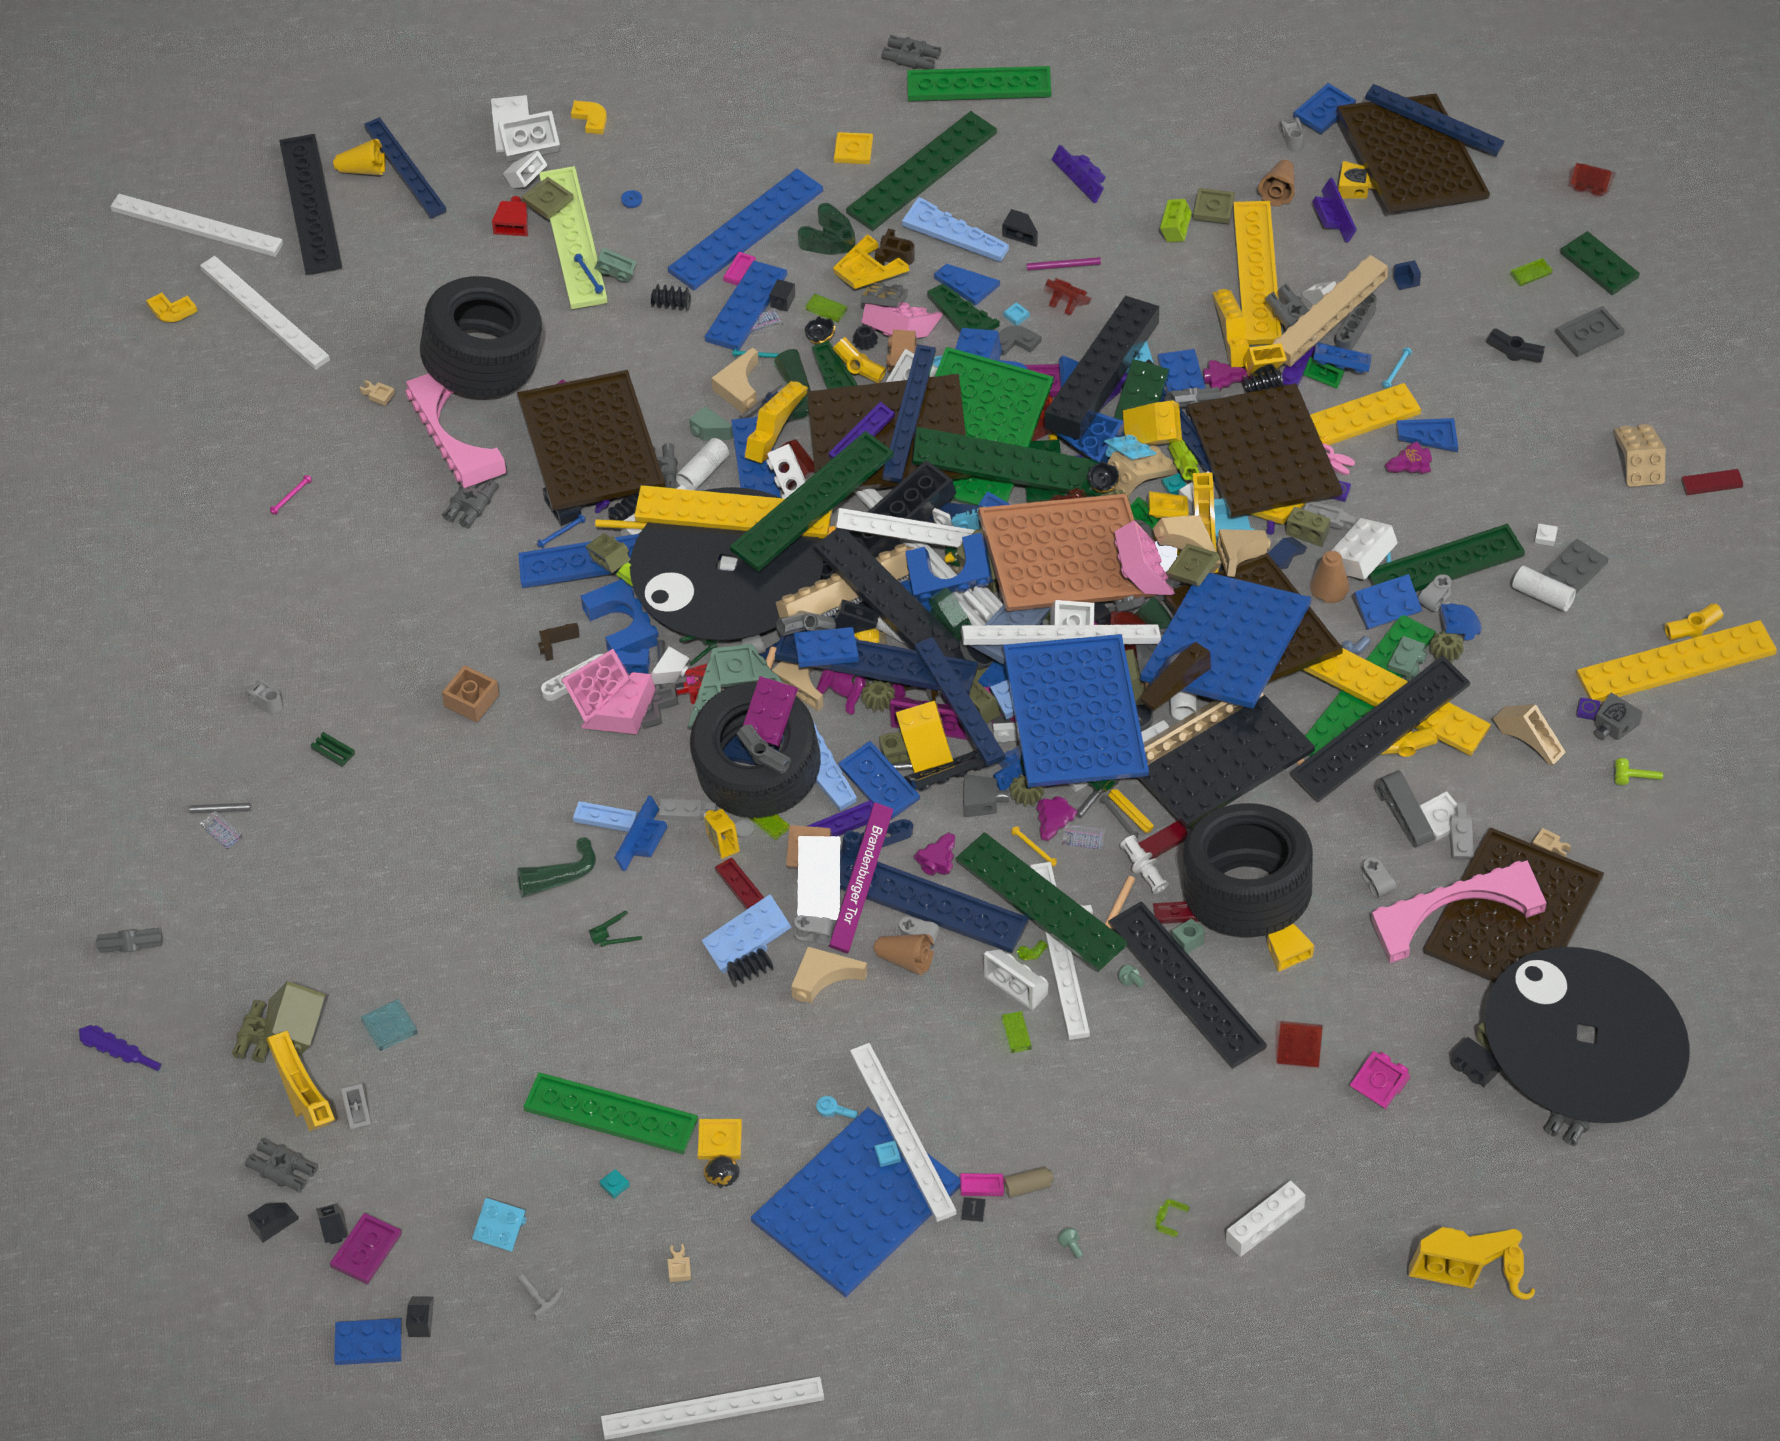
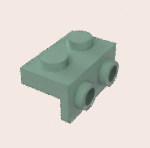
[594,247,636,283]
[1388,636,1427,682]

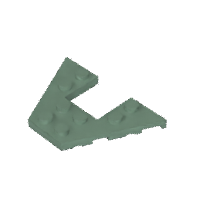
[687,644,783,729]

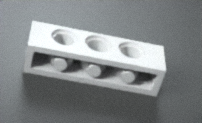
[767,444,806,499]
[1226,1181,1305,1257]

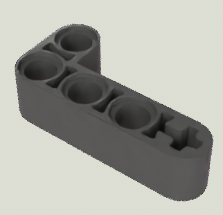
[1335,293,1377,350]
[1375,770,1435,848]

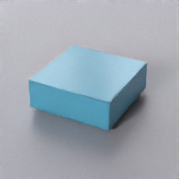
[1003,302,1030,326]
[874,1141,901,1167]

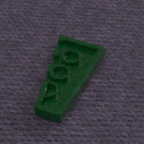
[927,283,1000,332]

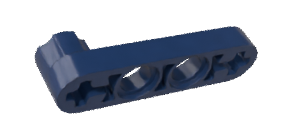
[842,819,913,858]

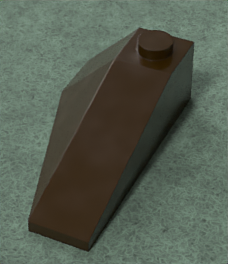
[1140,642,1211,710]

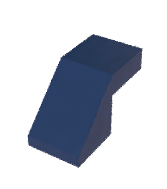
[1268,537,1307,569]

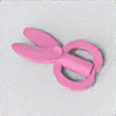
[1323,444,1355,475]

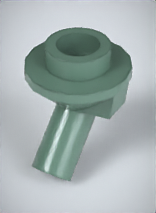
[1118,965,1145,988]
[1058,1228,1083,1259]

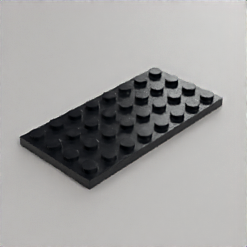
[1138,695,1315,829]

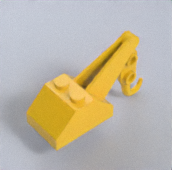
[1409,1227,1535,1300]

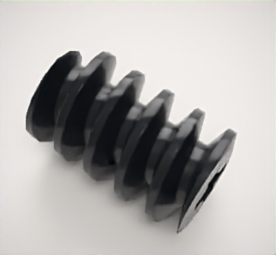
[651,284,691,311]
[1243,367,1284,393]
[608,492,639,531]
[727,948,773,987]

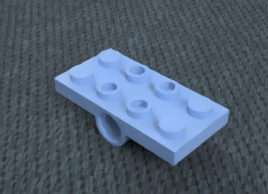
[702,894,792,973]

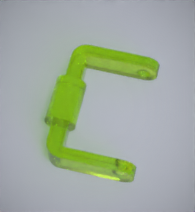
[1155,1199,1190,1237]

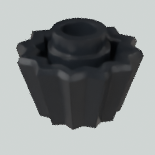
[852,324,878,350]

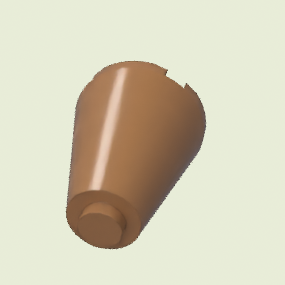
[1258,160,1295,207]
[1310,551,1349,603]
[874,934,934,975]

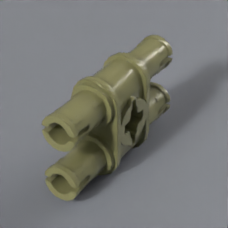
[232,1000,269,1063]

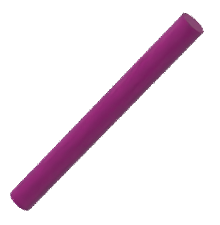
[1027,257,1101,271]

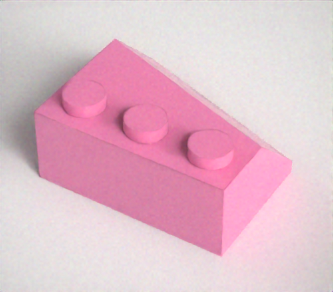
[861,302,943,338]
[1114,521,1174,595]
[562,649,630,723]
[581,672,656,734]

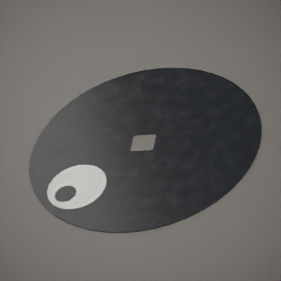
[630,487,823,640]
[1485,947,1690,1123]

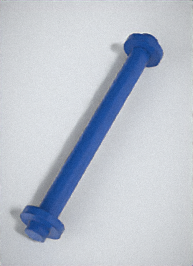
[574,254,604,293]
[537,514,586,549]

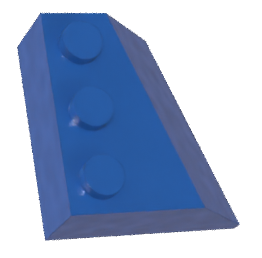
[1055,413,1124,463]

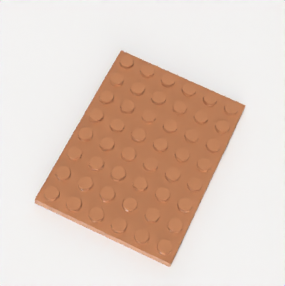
[978,494,1156,612]

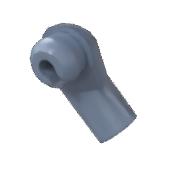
[1342,636,1371,654]

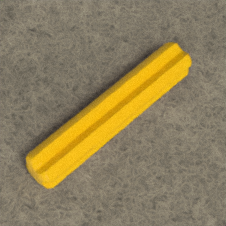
[1108,789,1154,833]

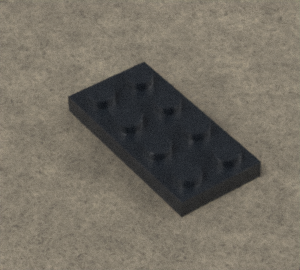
[904,750,986,790]

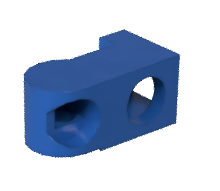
[616,649,650,675]

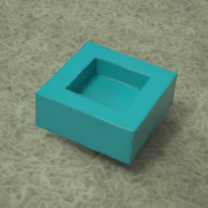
[1162,473,1187,495]
[599,1169,630,1199]

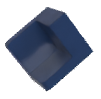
[1393,260,1421,290]

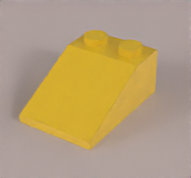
[1123,400,1182,446]
[896,701,954,773]

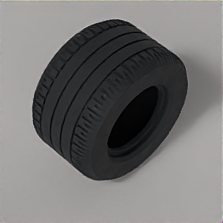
[420,276,542,398]
[690,681,821,818]
[1183,803,1313,937]

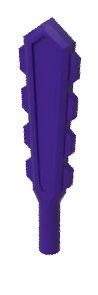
[79,1025,161,1071]

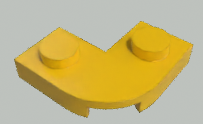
[571,100,607,134]
[146,293,198,322]

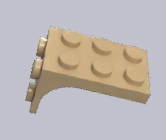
[1614,424,1666,487]
[1108,445,1178,496]

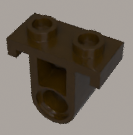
[875,228,915,266]

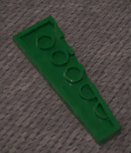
[812,340,858,389]

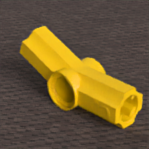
[833,337,886,383]
[1664,603,1724,640]
[1382,726,1438,757]

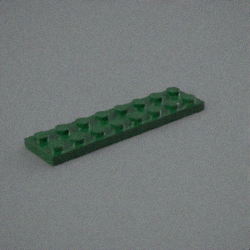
[1368,523,1525,592]

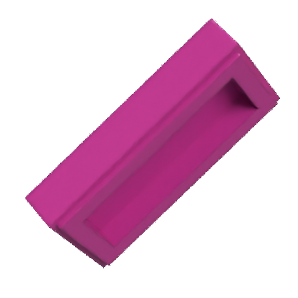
[723,252,756,285]
[959,1173,1004,1196]

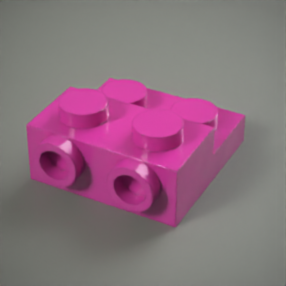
[1350,1051,1411,1110]

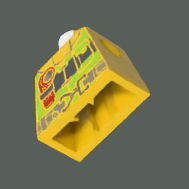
[704,809,740,859]

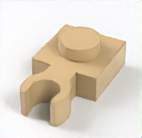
[360,381,395,406]
[1532,828,1571,857]
[668,1244,691,1282]

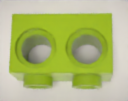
[1160,199,1192,242]

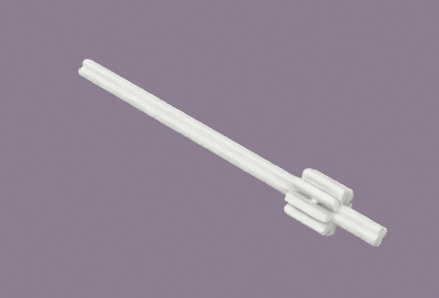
[853,489,1003,626]

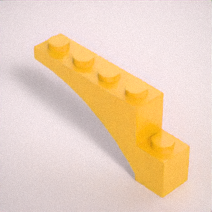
[1212,289,1249,367]
[745,381,808,463]
[1192,472,1218,573]
[266,1031,335,1132]

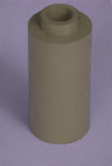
[1003,1166,1054,1198]

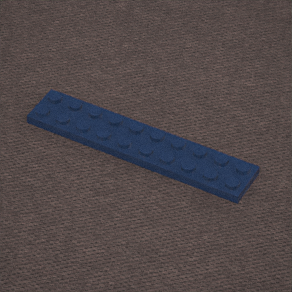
[775,630,978,695]
[839,849,1029,953]

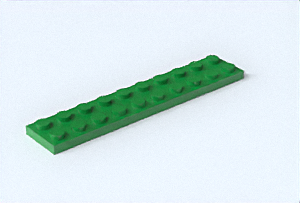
[1305,615,1436,757]

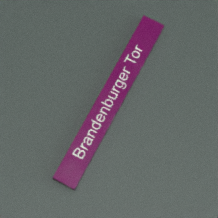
[828,802,894,954]

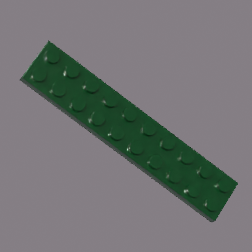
[846,111,997,231]
[912,427,1099,497]
[730,431,894,572]
[956,832,1128,972]

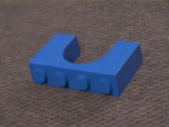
[905,532,994,601]
[580,579,659,653]

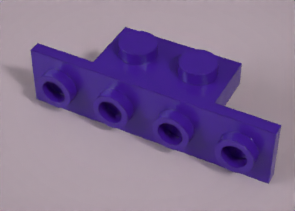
[1051,145,1106,203]
[1312,178,1357,243]

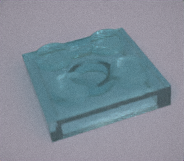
[361,999,418,1051]

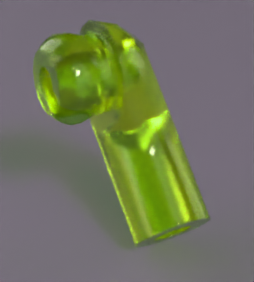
[1017,940,1048,960]

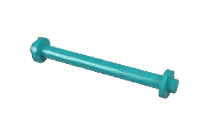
[732,348,788,361]

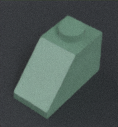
[689,406,733,441]

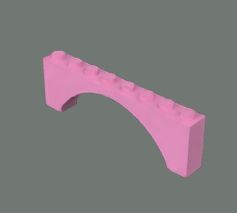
[405,373,506,488]
[1371,861,1546,963]

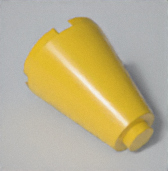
[333,139,386,175]

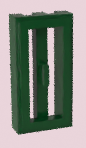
[311,732,355,767]

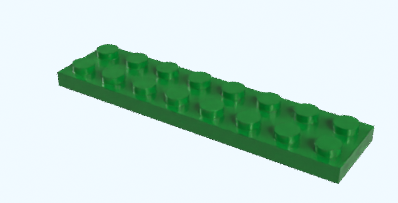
[907,66,1051,101]
[523,1072,698,1155]

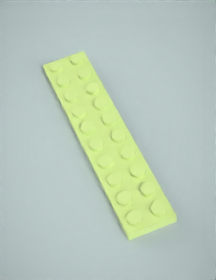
[539,166,608,309]

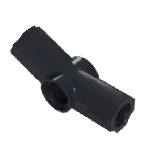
[1487,328,1545,362]

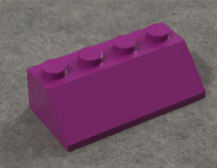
[890,696,970,740]

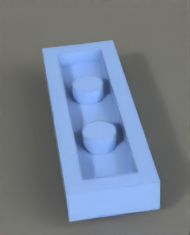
[573,801,637,832]

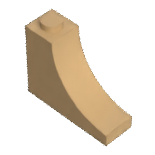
[712,347,759,414]
[1153,515,1221,573]
[1217,529,1270,576]
[772,661,823,712]
[1493,704,1566,765]
[791,947,867,1003]

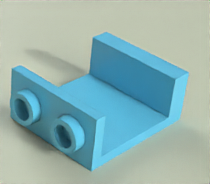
[1214,499,1254,548]

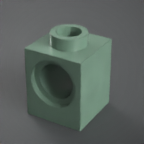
[1172,918,1205,953]

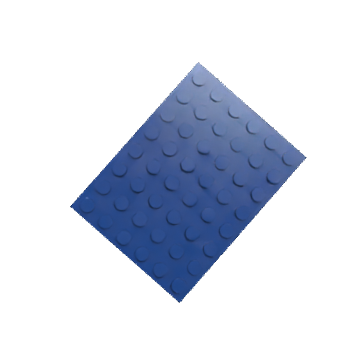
[1141,573,1311,709]
[1003,634,1149,787]
[751,1107,960,1297]

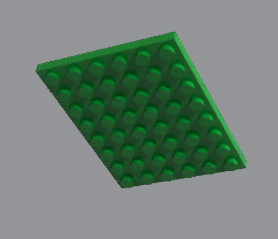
[935,347,1054,506]

